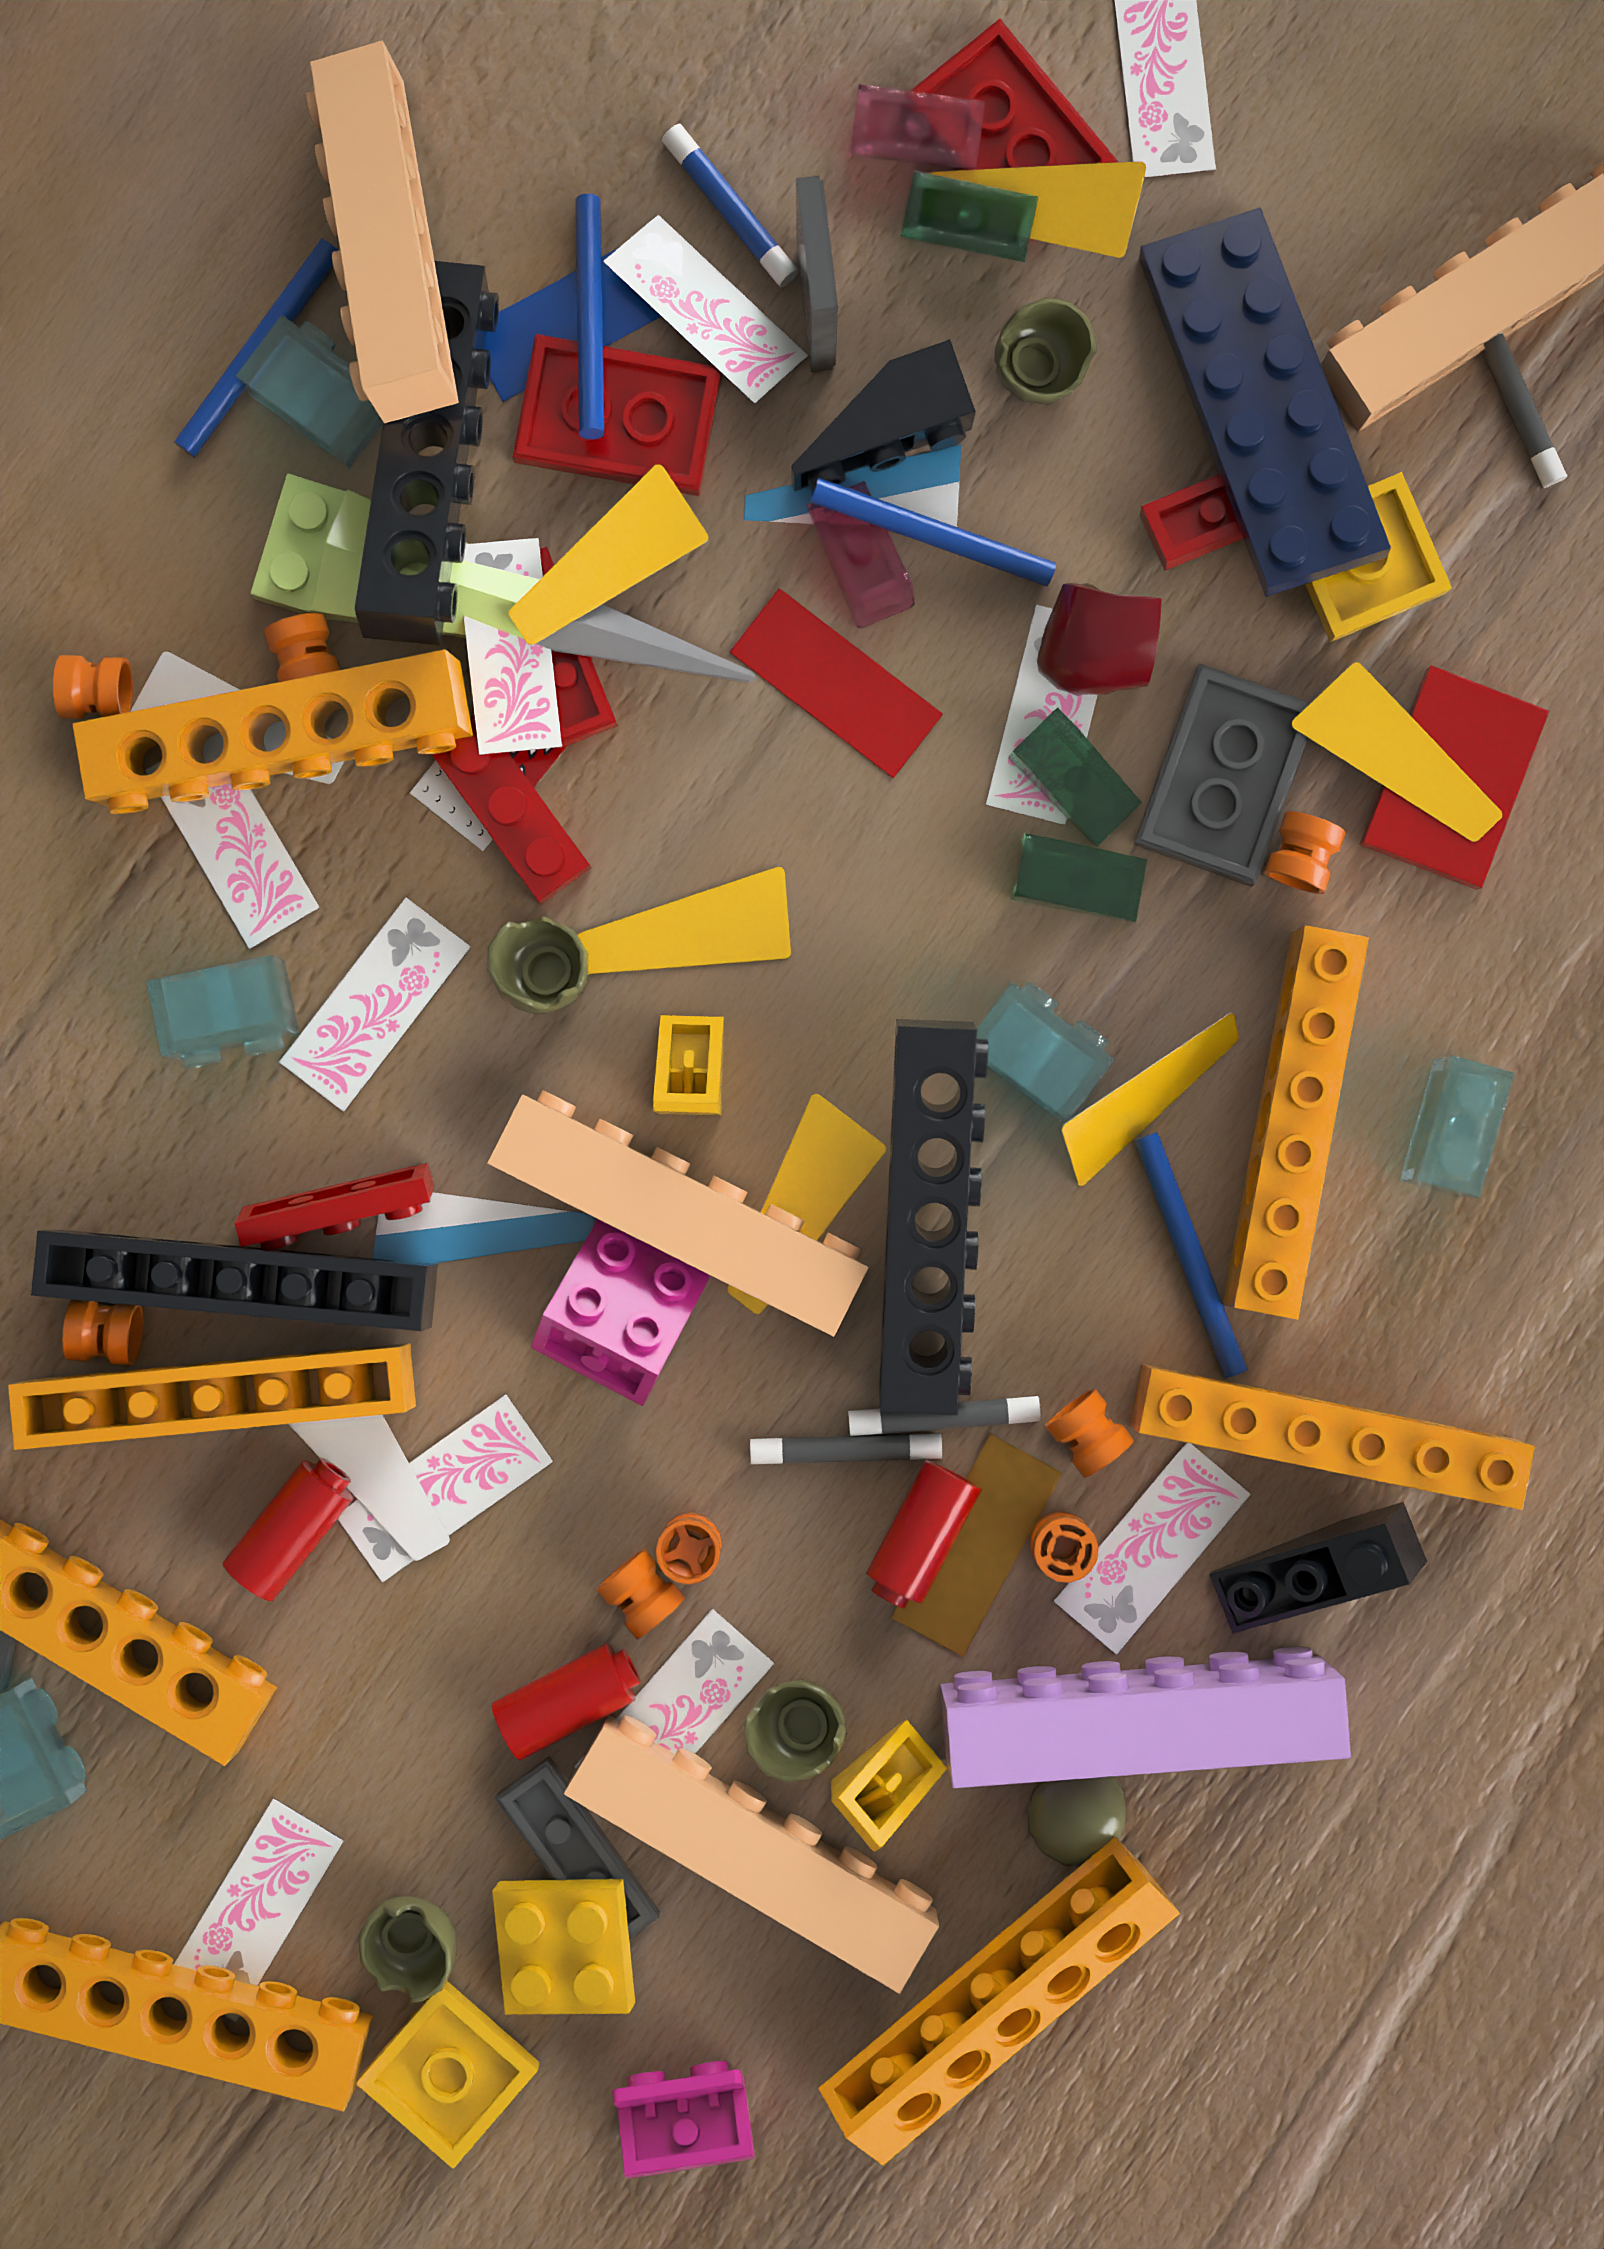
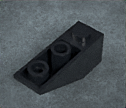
[791,339,976,492]
[1209,1502,1427,1633]

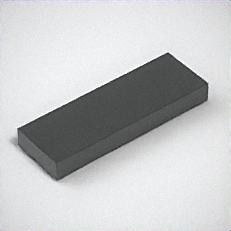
[495,1756,660,1939]

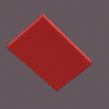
[902,18,1118,250]
[512,334,722,496]
[1359,665,1550,890]

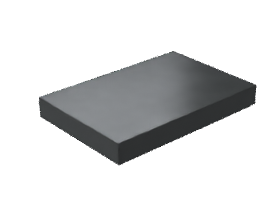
[796,176,838,372]
[1133,664,1310,887]

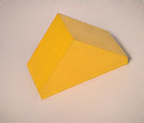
[653,1015,724,1115]
[831,1719,947,1852]

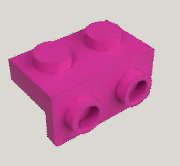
[612,2061,755,2179]

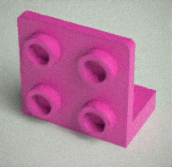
[530,1219,710,1406]

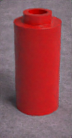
[222,1458,353,1602]
[866,1459,982,1609]
[492,1643,641,1761]

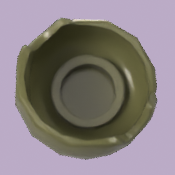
[994,297,1097,405]
[487,916,589,1014]
[744,1679,847,1783]
[1028,1776,1126,1867]
[358,1896,456,2003]

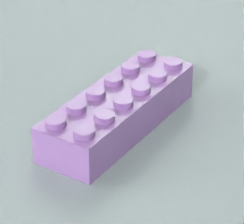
[940,1647,1351,1788]

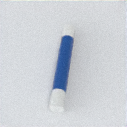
[662,124,799,288]

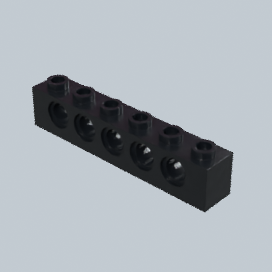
[354,261,499,646]
[879,1019,988,1415]
[31,1230,438,1331]

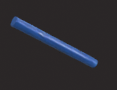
[575,193,604,439]
[174,238,338,458]
[810,477,1056,587]
[1134,1132,1248,1378]

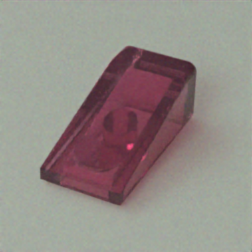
[849,84,985,169]
[807,481,915,628]

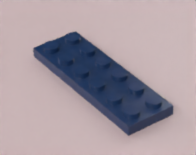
[1139,207,1391,597]

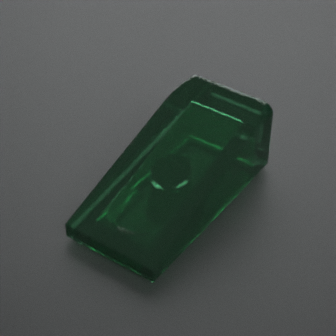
[899,171,1038,262]
[1008,707,1142,848]
[1011,833,1147,922]

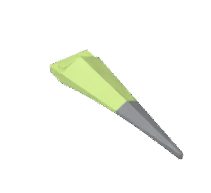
[250,473,756,683]

